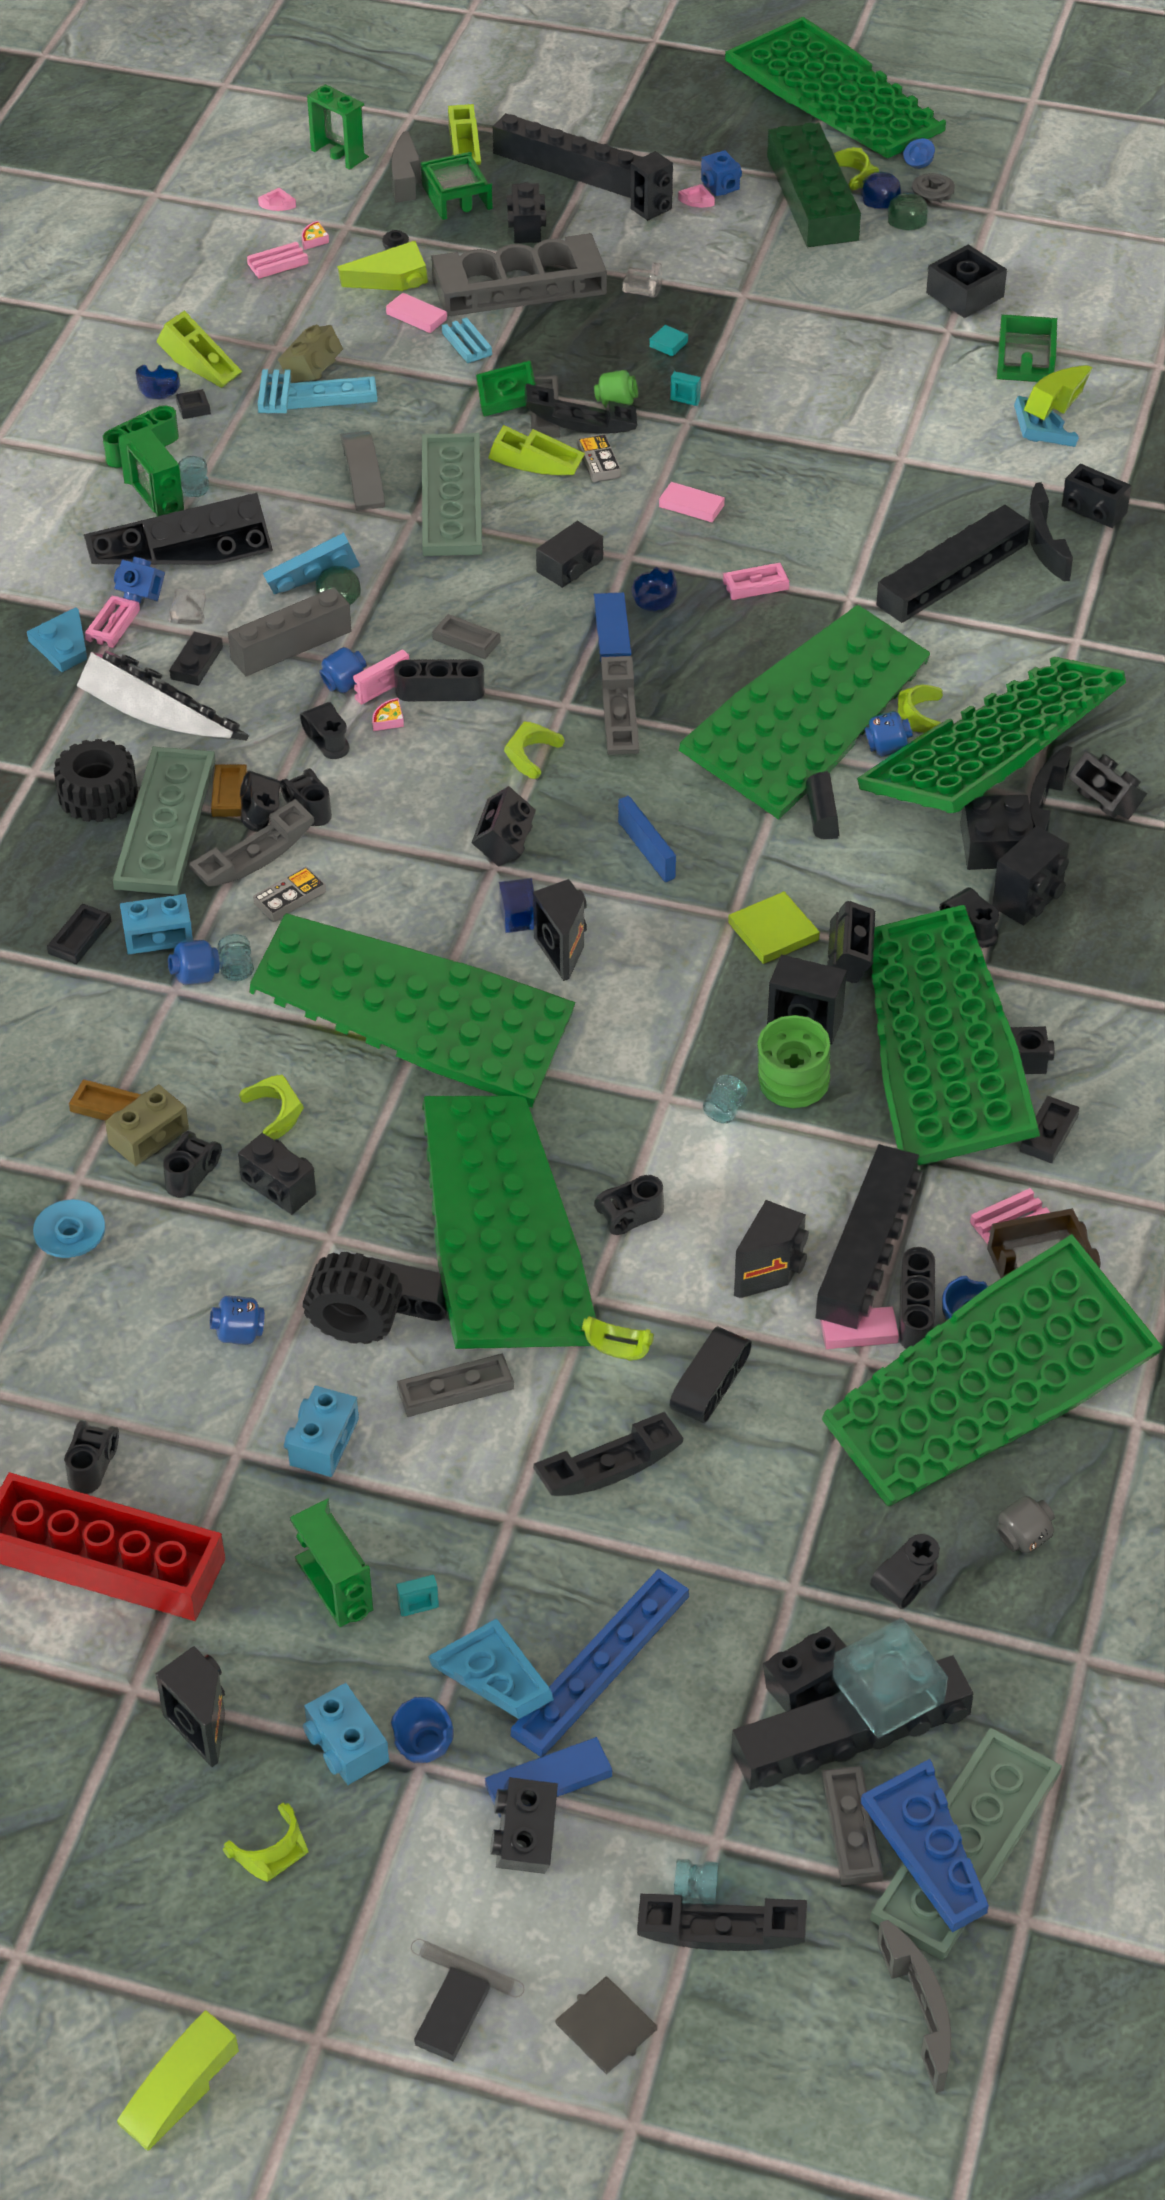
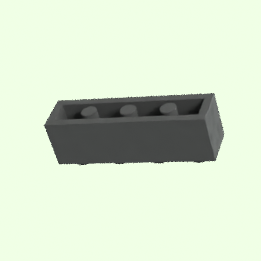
[228,587,352,677]

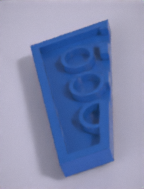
[861,1759,989,1933]

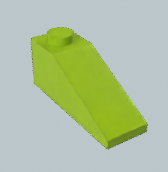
[337,241,428,291]
[156,310,242,388]

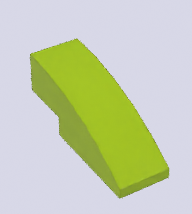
[448,104,481,165]
[1024,365,1092,420]
[488,425,585,475]
[117,2010,239,2151]

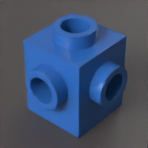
[701,150,742,196]
[114,557,165,603]

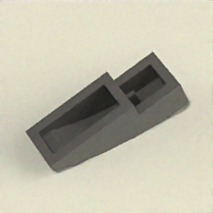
[391,131,421,203]

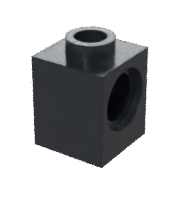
[1010,1026,1055,1074]

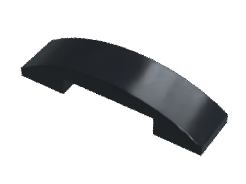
[525,384,638,434]
[1028,482,1073,582]
[1029,746,1072,831]
[533,1411,684,1496]
[637,1893,807,1951]

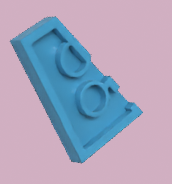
[263,533,360,595]
[428,1618,554,1719]

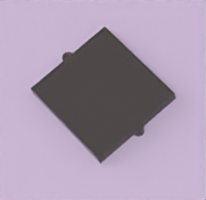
[555,1976,658,2075]

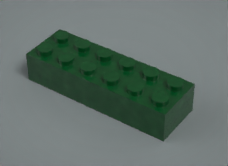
[767,123,861,248]

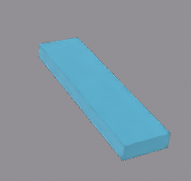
[265,376,377,409]

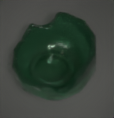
[888,193,928,230]
[316,566,361,605]

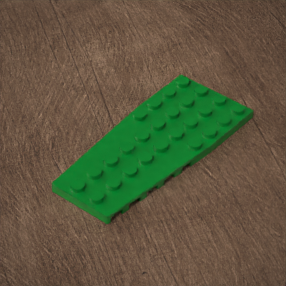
[725,17,946,158]
[678,605,930,820]
[857,656,1126,813]
[872,905,1040,1166]
[249,913,576,1108]
[422,1096,596,1349]
[822,1234,1163,1506]

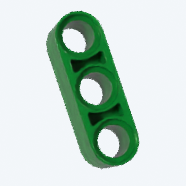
[103,405,179,468]

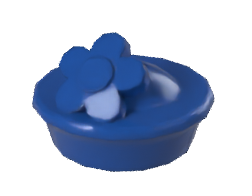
[903,138,935,169]

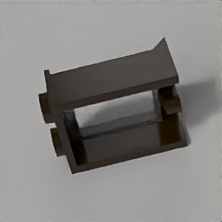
[987,1208,1101,1278]

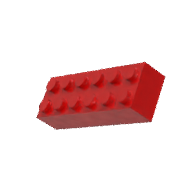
[0,1472,225,1621]

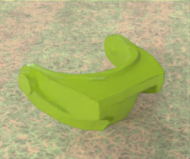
[834,147,879,191]
[898,684,943,733]
[504,721,565,779]
[239,1074,304,1140]
[582,1316,654,1361]
[223,1802,309,1882]

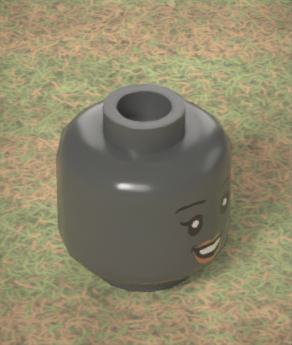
[996,1496,1055,1553]

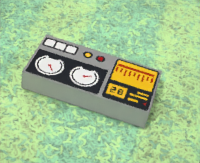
[577,434,621,482]
[253,866,326,922]

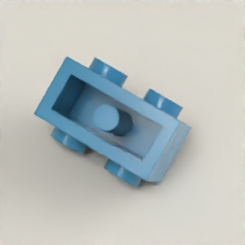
[120,894,193,955]
[284,1385,359,1477]
[303,1683,389,1785]

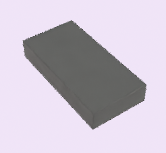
[432,614,501,659]

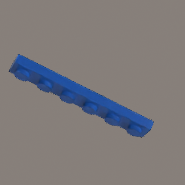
[511,1569,689,1757]

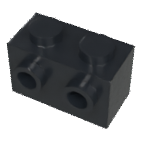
[630,151,673,221]
[507,182,546,243]
[1062,463,1131,528]
[1068,751,1148,820]
[471,786,536,867]
[238,1132,316,1215]
[763,1626,858,1711]
[490,1777,558,1874]

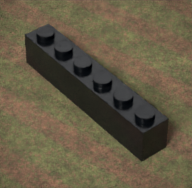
[492,113,642,198]
[876,504,1031,623]
[815,1144,923,1329]
[731,1655,974,1790]

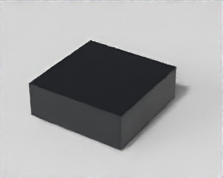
[176,389,211,419]

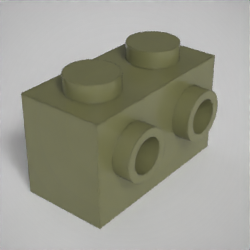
[278,324,343,383]
[105,1084,189,1167]

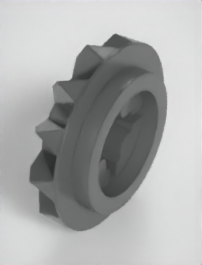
[912,173,955,204]

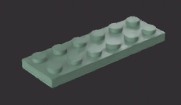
[422,433,482,556]
[113,746,216,895]
[870,1727,1062,1961]

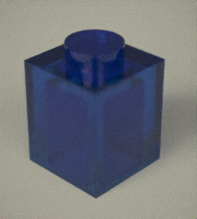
[499,878,534,933]

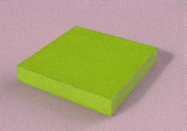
[728,891,820,964]

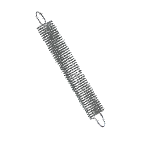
[411,1939,524,1998]

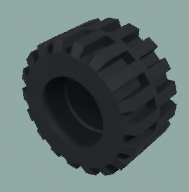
[54,739,138,822]
[302,1252,403,1344]

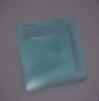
[833,1618,948,1738]

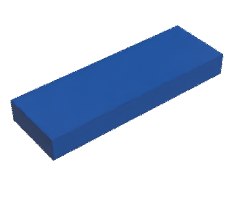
[594,592,631,662]
[618,796,676,882]
[485,1737,612,1818]

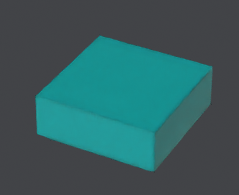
[649,325,688,356]
[670,371,701,406]
[396,1575,439,1616]

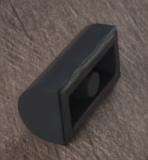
[806,771,840,840]

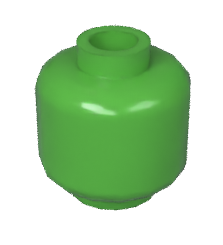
[594,370,638,408]

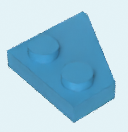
[1014,396,1079,447]
[27,607,87,672]

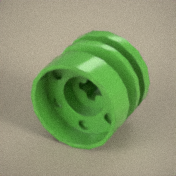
[757,1015,830,1108]

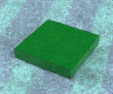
[476,361,536,417]

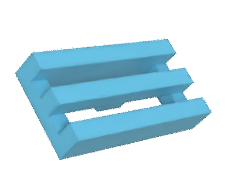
[442,317,492,363]
[258,369,291,413]

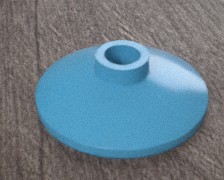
[33,1199,105,1258]

